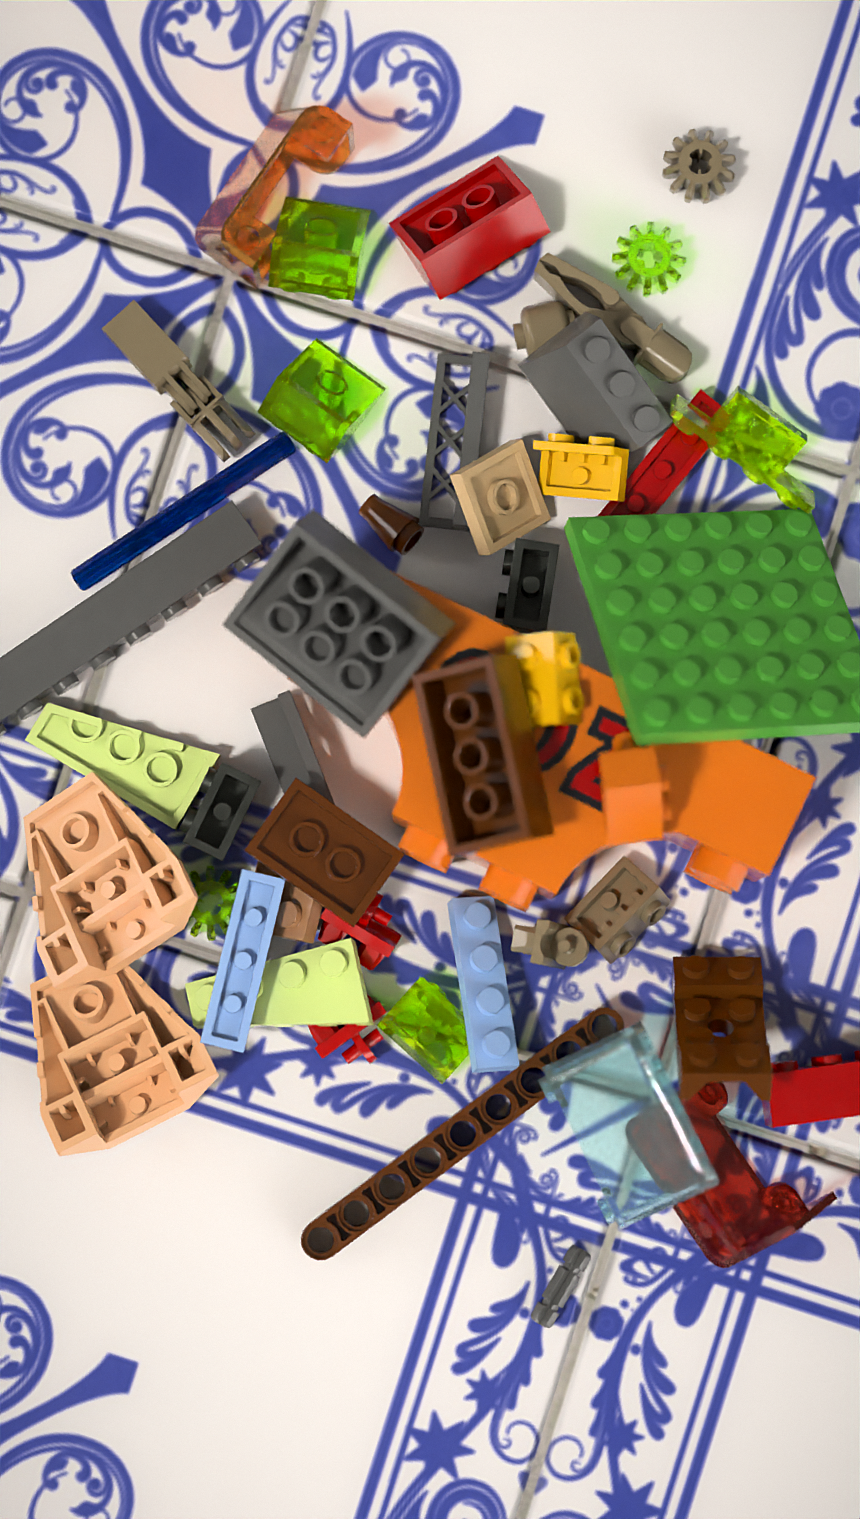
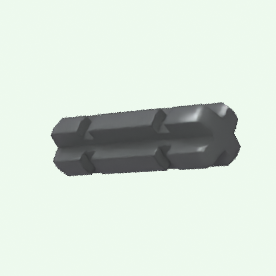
[531,1245,591,1328]

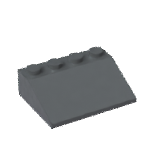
[222,509,456,739]

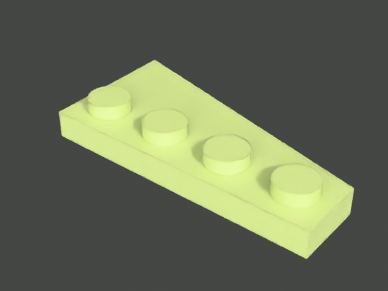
[25,703,221,830]
[185,938,374,1029]

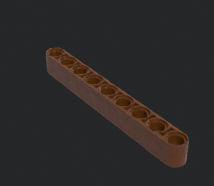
[301,1008,625,1260]

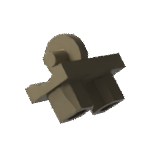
[511,919,589,970]

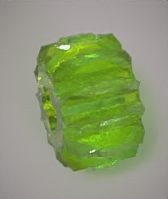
[611,222,686,297]
[187,866,239,941]

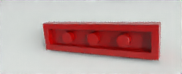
[598,389,734,516]

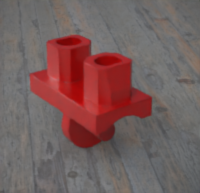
[318,893,402,970]
[308,994,387,1064]

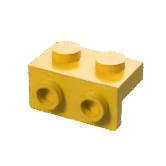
[533,433,629,502]
[505,631,584,727]

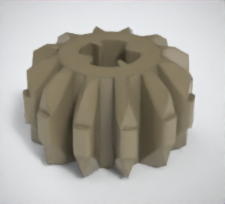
[662,129,736,204]

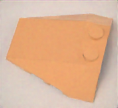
[23,772,198,989]
[30,965,219,1156]

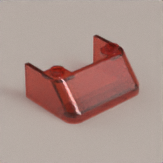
[625,1082,838,1268]

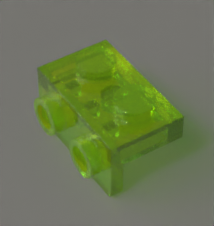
[376,977,469,1084]

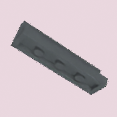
[419,352,490,532]
[251,690,335,804]

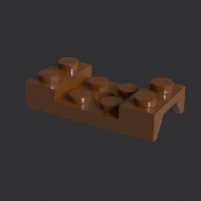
[671,955,773,1101]

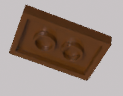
[244,778,405,927]

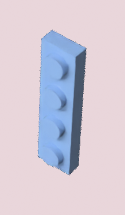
[200,869,285,1053]
[447,896,519,1073]

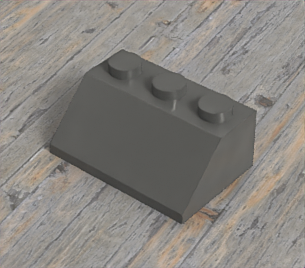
[517,311,674,453]

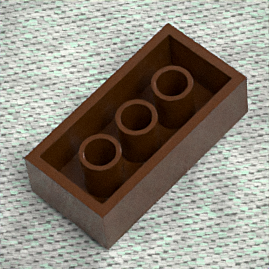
[412,655,555,857]

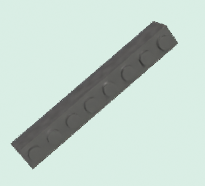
[0,500,264,737]

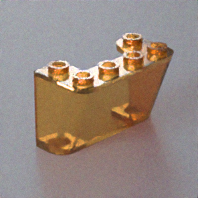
[195,105,355,289]

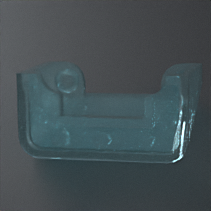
[538,1021,720,1229]

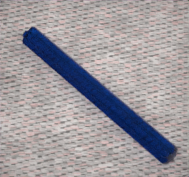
[70,431,296,591]

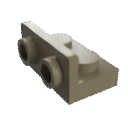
[564,856,670,964]

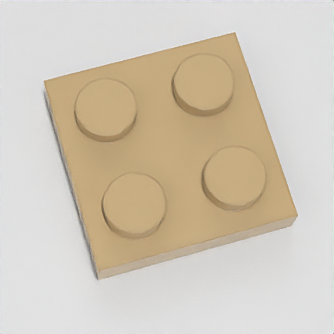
[450,439,551,556]

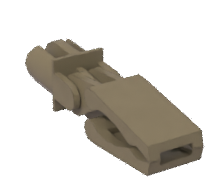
[533,252,692,384]
[101,300,256,462]

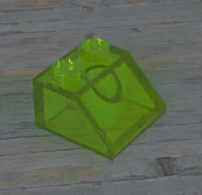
[268,196,371,301]
[257,338,386,463]

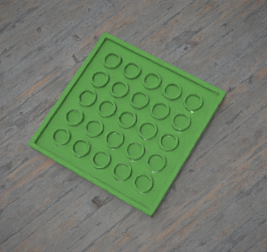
[564,509,860,746]

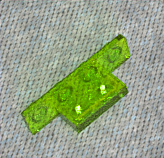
[670,386,815,514]

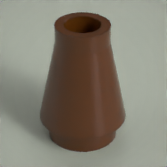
[359,494,424,555]

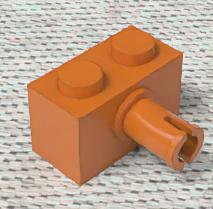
[599,732,671,846]

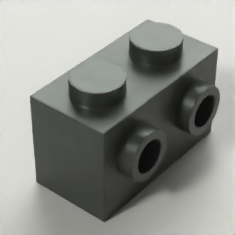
[495,538,560,634]
[179,762,262,861]

